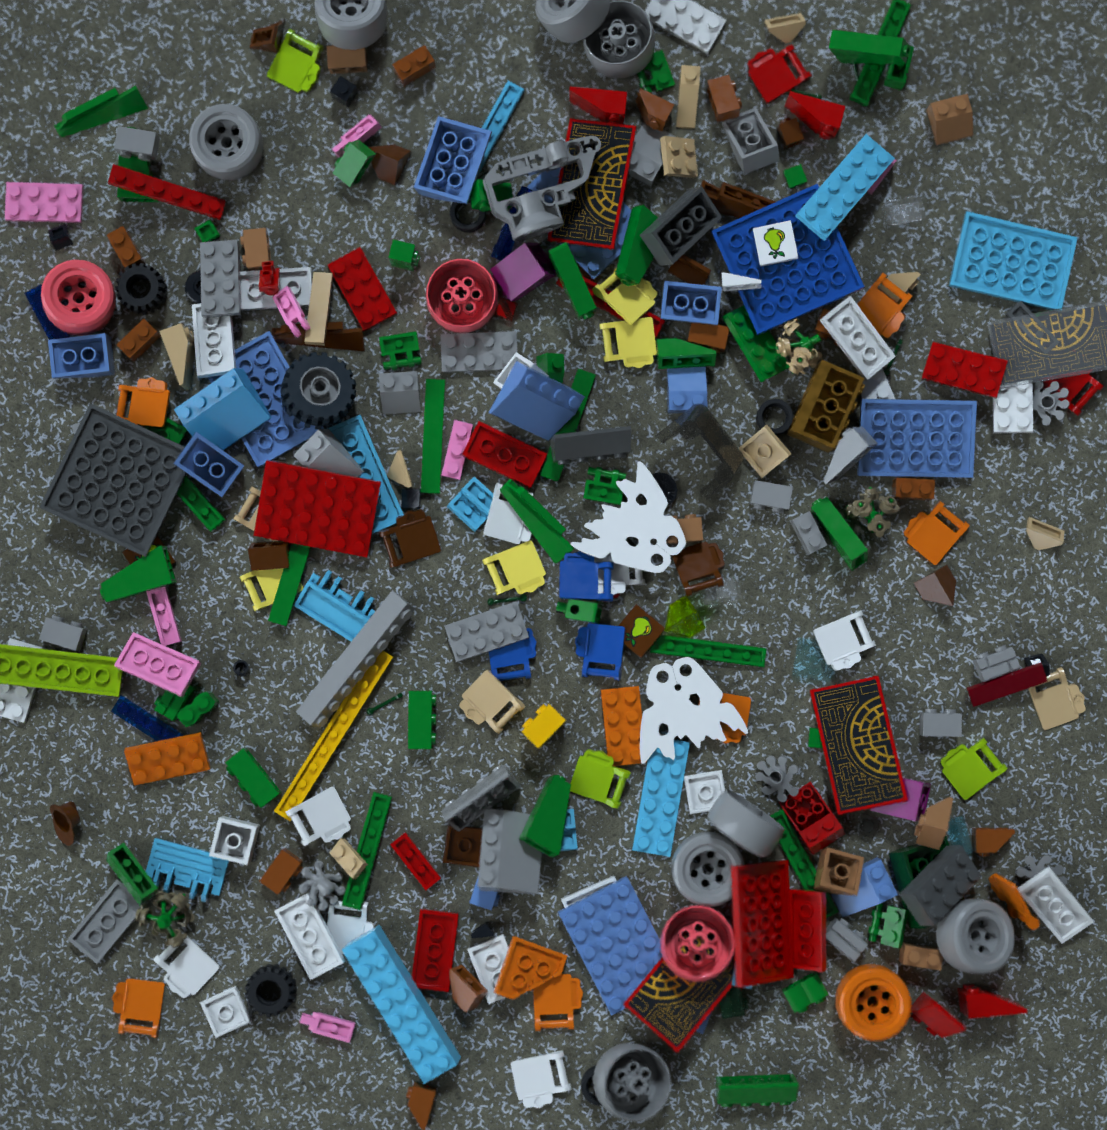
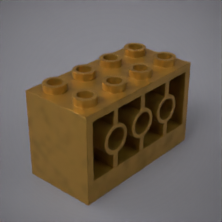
[787,360,865,453]

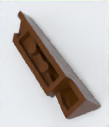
[700,180,775,218]
[271,321,365,352]

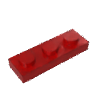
[390,832,441,891]

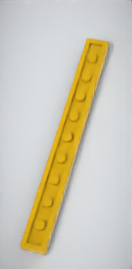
[274,651,393,821]

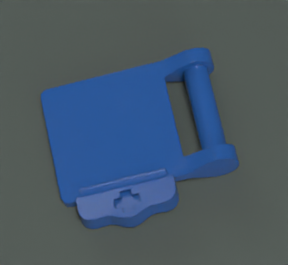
[559,551,614,602]
[575,623,625,681]
[488,628,537,681]

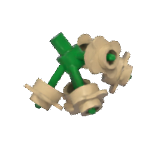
[776,317,822,375]

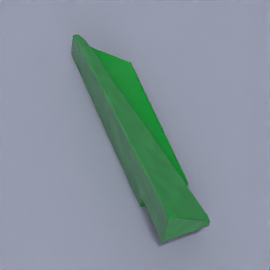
[54,85,148,138]
[500,479,574,563]

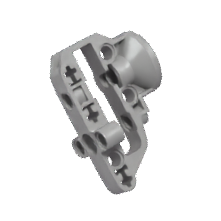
[483,136,601,241]

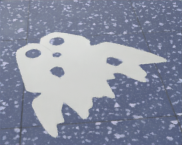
[571,461,686,573]
[640,657,748,764]

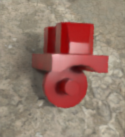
[259,261,280,296]

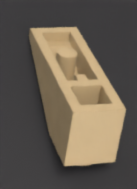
[676,65,701,129]

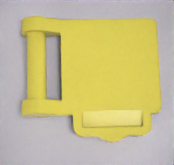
[592,269,657,325]
[599,317,657,368]
[482,540,546,595]
[240,568,303,612]

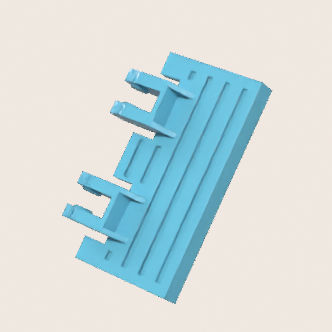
[293,570,375,642]
[146,838,229,903]

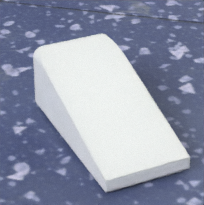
[722,272,761,291]

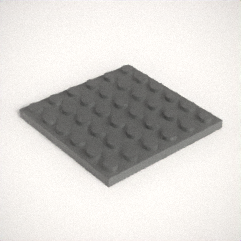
[39,403,187,557]

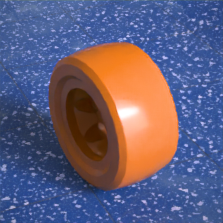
[835,964,912,1041]

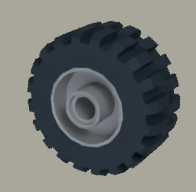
[281,352,356,429]

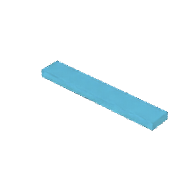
[477,81,525,176]

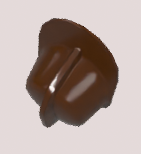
[50,801,80,846]

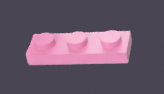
[441,420,473,480]
[146,586,182,646]

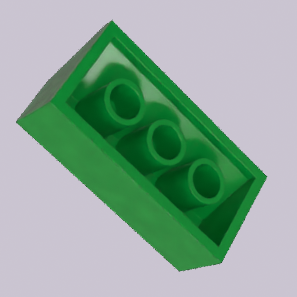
[716,1074,798,1107]

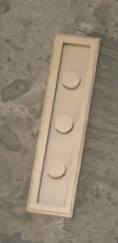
[304,272,333,346]

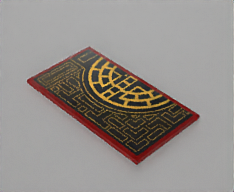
[547,118,637,250]
[810,675,908,815]
[623,906,735,1053]

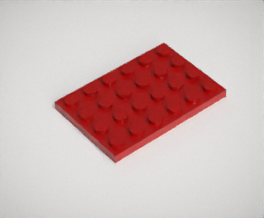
[253,460,381,558]
[731,860,794,987]

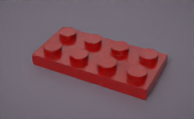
[327,247,397,332]
[922,342,1008,398]
[462,421,547,489]
[790,889,826,972]
[411,908,459,992]

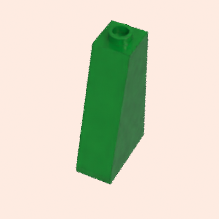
[829,30,910,64]
[117,127,159,203]
[615,205,658,286]
[549,242,597,320]
[811,496,868,571]
[100,546,177,602]
[519,775,571,858]

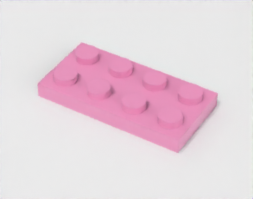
[5,182,84,223]
[114,632,201,697]

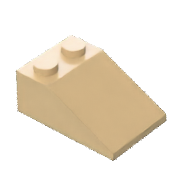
[160,323,195,391]

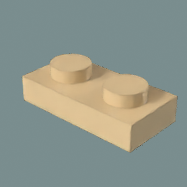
[330,838,367,879]

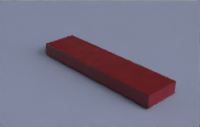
[966,662,1048,707]

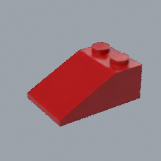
[569,86,627,124]
[784,91,846,140]
[958,984,1027,1019]
[911,991,966,1038]

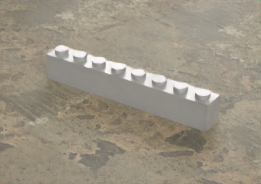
[296,591,415,729]

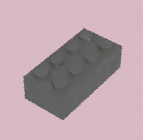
[640,186,722,266]
[899,845,982,926]

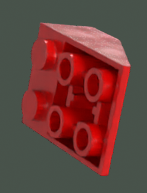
[778,782,845,855]

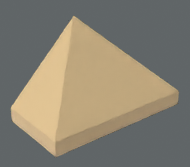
[764,13,806,44]
[387,450,413,489]
[1026,517,1065,550]

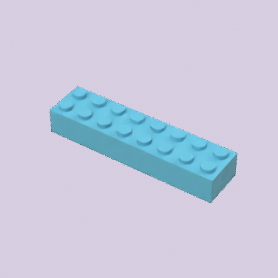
[342,925,461,1084]

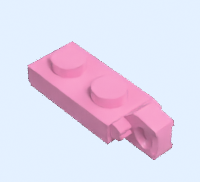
[332,115,382,158]
[300,1012,356,1043]

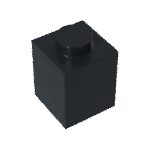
[330,76,358,108]

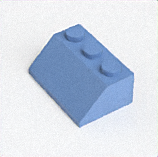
[660,281,722,325]

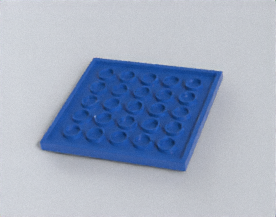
[712,184,864,335]

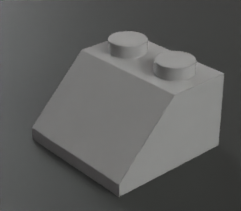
[379,371,421,415]

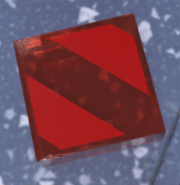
[494,297,518,322]

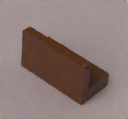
[667,254,711,285]
[248,541,290,571]

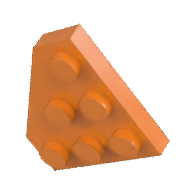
[493,936,567,999]

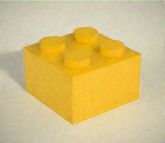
[522,704,566,748]

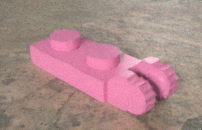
[272,286,310,338]

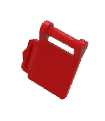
[748,44,812,103]
[1038,350,1104,416]

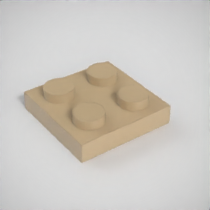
[660,136,698,178]
[738,425,791,478]

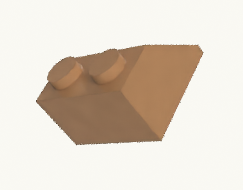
[926,94,973,145]
[914,797,953,850]
[814,847,864,896]

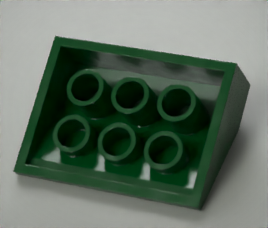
[889,836,964,929]

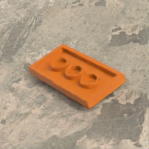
[601,686,647,766]
[124,732,210,786]

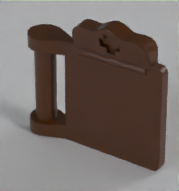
[379,509,441,568]
[672,542,725,597]

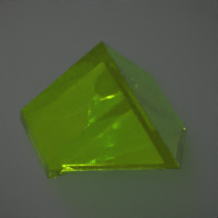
[664,595,705,638]

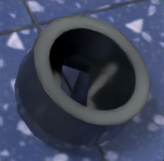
[233,660,249,677]

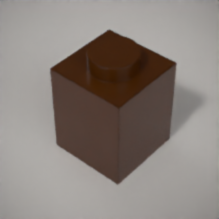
[777,118,804,150]

